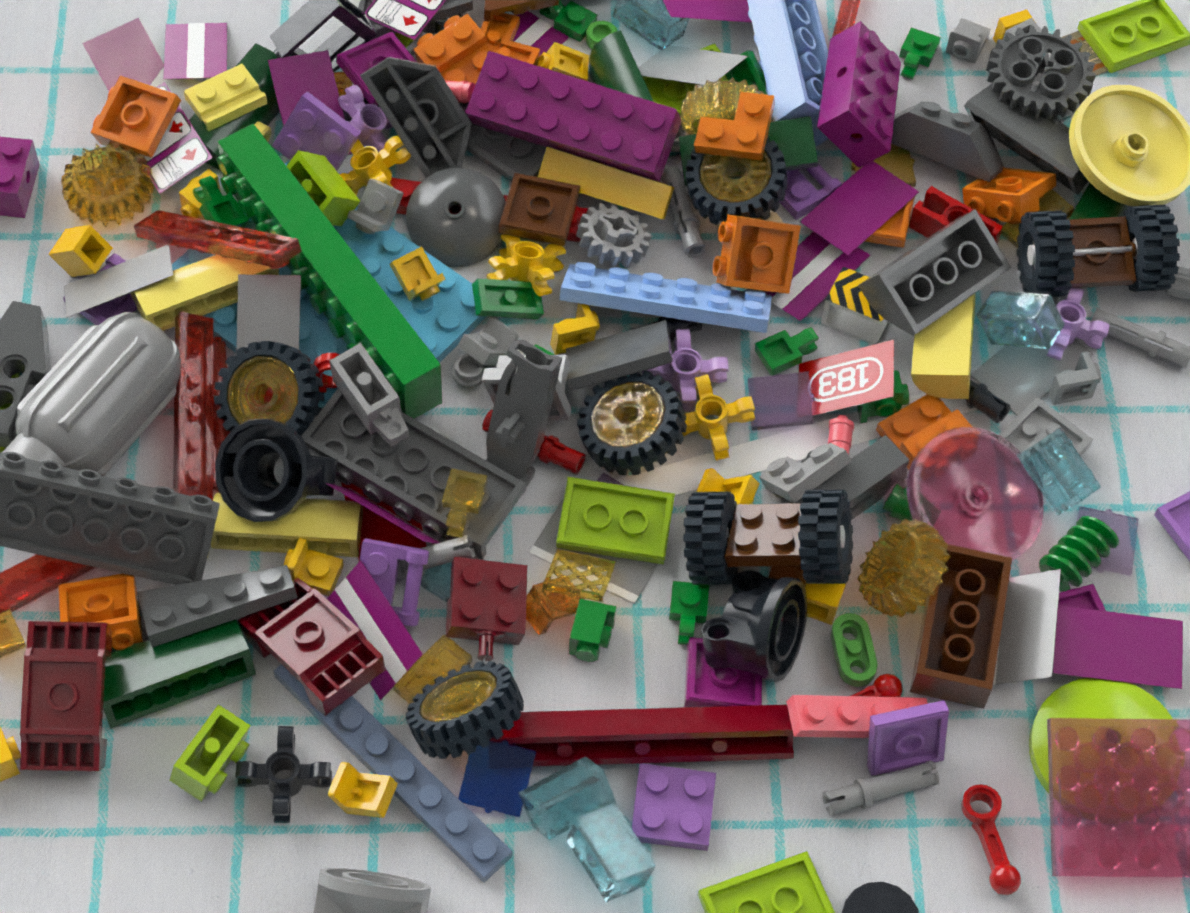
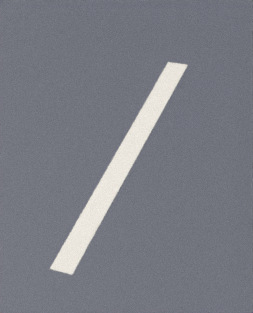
[615,379,981,495]

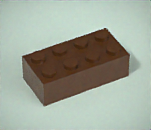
[910,542,1012,709]

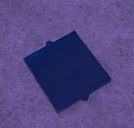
[458,740,536,817]

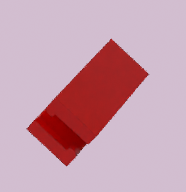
[909,186,1003,245]

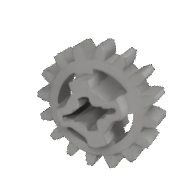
[576,203,651,268]

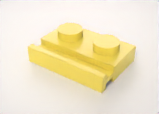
[184,64,267,131]

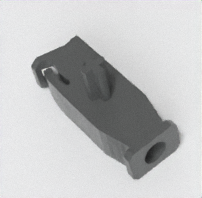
[486,340,562,487]
[795,435,909,520]

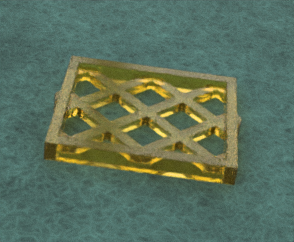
[542,549,616,602]

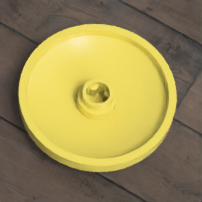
[1069,85,1190,206]

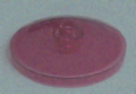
[907,427,1044,561]

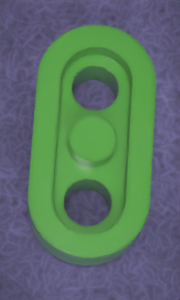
[830,613,878,687]

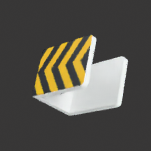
[821,267,888,345]

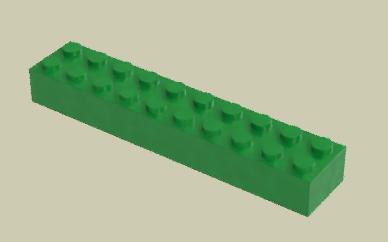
[217,124,442,419]

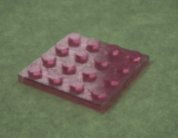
[1047,718,1190,878]

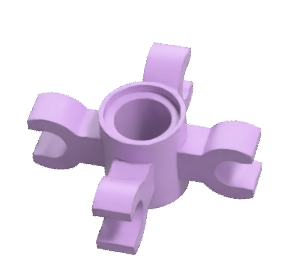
[338,85,393,152]
[1022,288,1110,360]
[642,329,729,413]

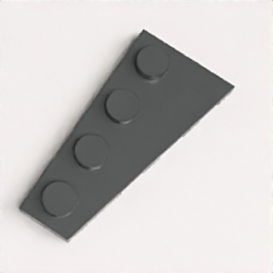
[137,565,298,647]

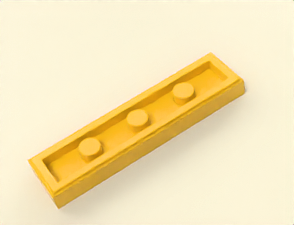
[538,147,674,219]

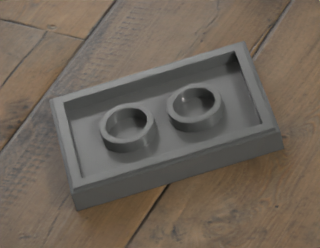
[566,320,673,391]

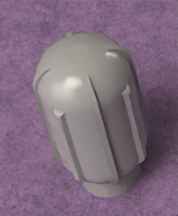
[2,312,181,476]

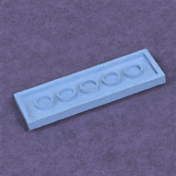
[559,262,772,333]

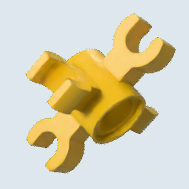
[339,135,411,195]
[486,234,566,296]
[682,375,755,461]

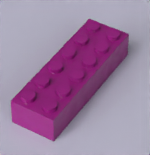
[465,51,681,182]

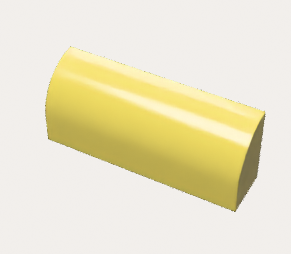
[130,238,279,331]
[911,293,976,399]
[211,493,364,557]

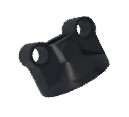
[215,419,338,522]
[701,570,807,682]

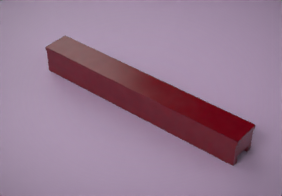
[488,704,794,768]

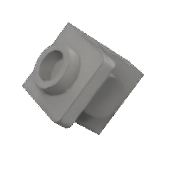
[946,18,991,63]
[347,179,404,234]
[457,317,519,365]
[1048,352,1101,405]

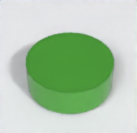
[586,21,618,50]

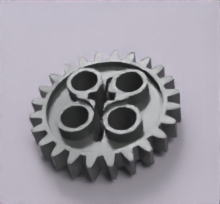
[986,25,1096,120]

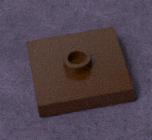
[499,173,580,246]

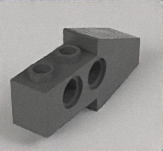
[0,301,51,448]

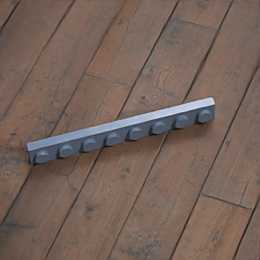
[273,664,512,883]

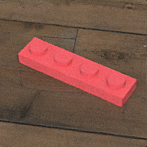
[786,695,928,738]

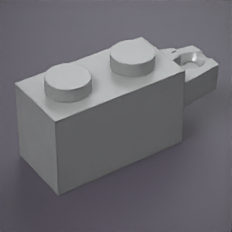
[329,343,409,447]

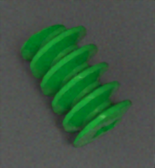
[1039,516,1120,592]

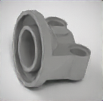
[313,868,431,913]

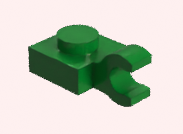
[539,0,598,42]
[899,27,941,80]
[193,176,249,237]
[754,327,819,377]
[669,581,710,645]

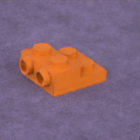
[414,13,496,103]
[90,75,181,158]
[962,167,1057,224]
[712,214,801,294]
[876,394,979,482]
[58,573,143,650]

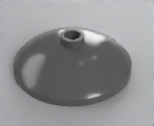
[406,168,506,267]

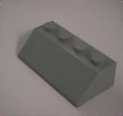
[964,83,1089,195]
[858,209,1012,336]

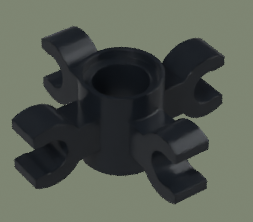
[235,726,332,823]

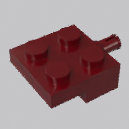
[445,557,528,661]

